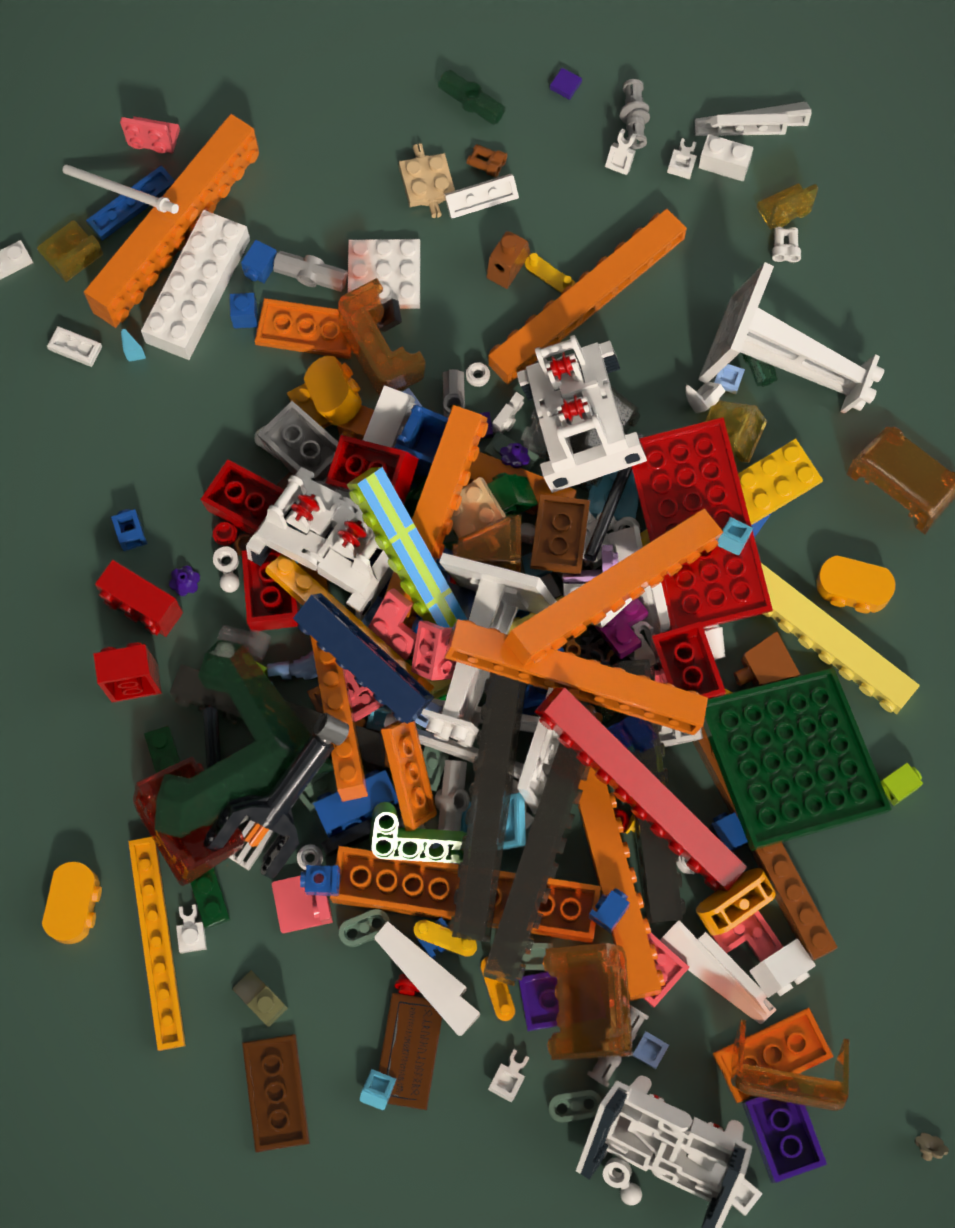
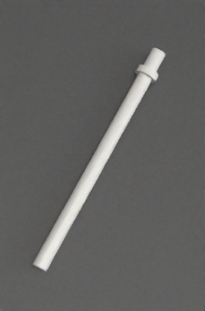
[63,165,179,214]

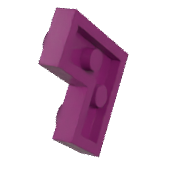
[594,598,648,659]

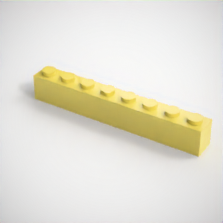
[761,563,920,715]

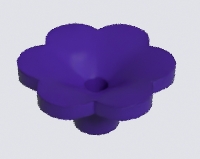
[500,443,530,469]
[169,566,200,596]

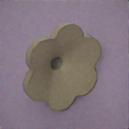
[914,1133,949,1161]

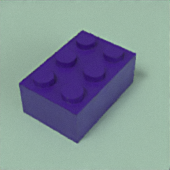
[742,1084,827,1183]

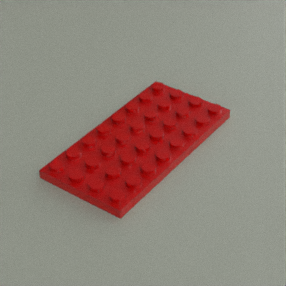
[632,417,773,630]

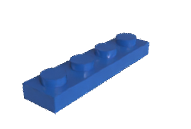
[86,165,175,241]

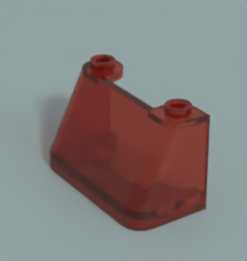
[133,756,244,886]

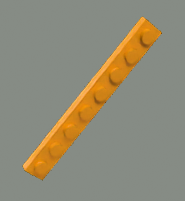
[265,554,435,693]
[128,836,186,1051]

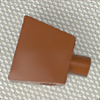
[487,231,530,289]
[733,632,800,687]

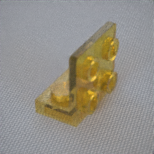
[757,183,818,230]
[37,221,103,282]
[705,401,767,463]

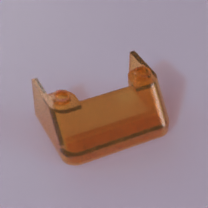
[731,1019,849,1111]

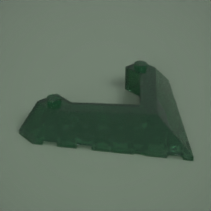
[155,640,334,838]

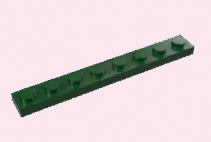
[144,726,230,929]

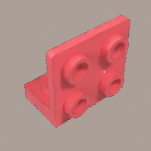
[120,116,180,154]
[411,621,457,680]
[272,874,333,934]

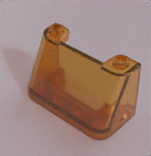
[847,427,955,534]
[453,514,521,586]

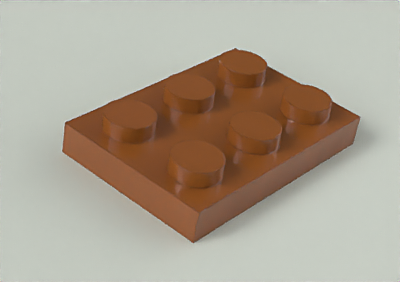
[530,494,590,575]

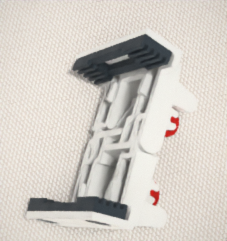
[576,1076,753,1228]

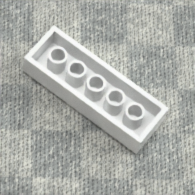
[141,210,250,360]

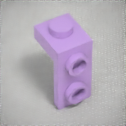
[563,545,619,584]

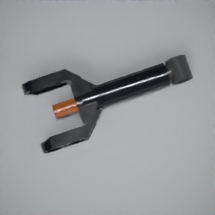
[203,713,349,879]

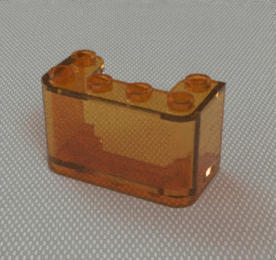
[338,278,426,395]
[543,943,632,1061]

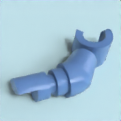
[267,650,317,680]

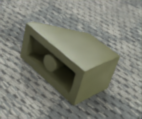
[232,970,288,1027]

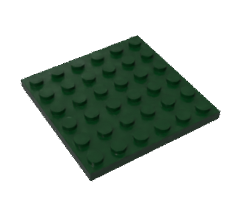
[703,668,892,851]

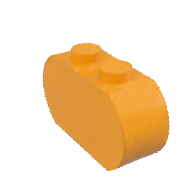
[304,356,362,425]
[816,555,895,614]
[42,862,102,944]
[696,868,776,935]

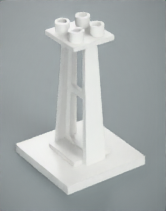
[698,262,884,414]
[422,553,557,748]
[384,688,564,816]

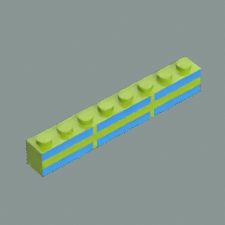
[347,467,468,628]

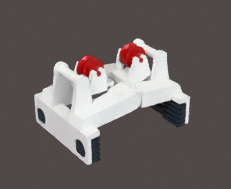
[517,335,647,493]
[246,467,393,621]

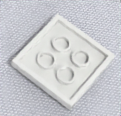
[348,239,420,309]

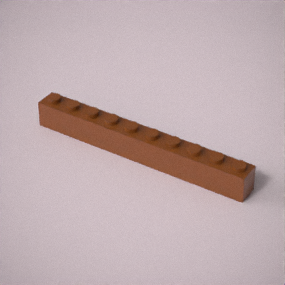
[692,726,838,961]

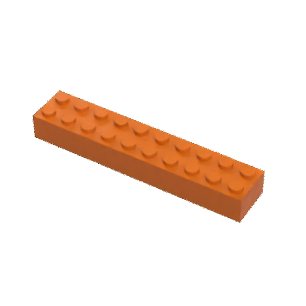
[84,114,259,328]
[330,846,601,943]

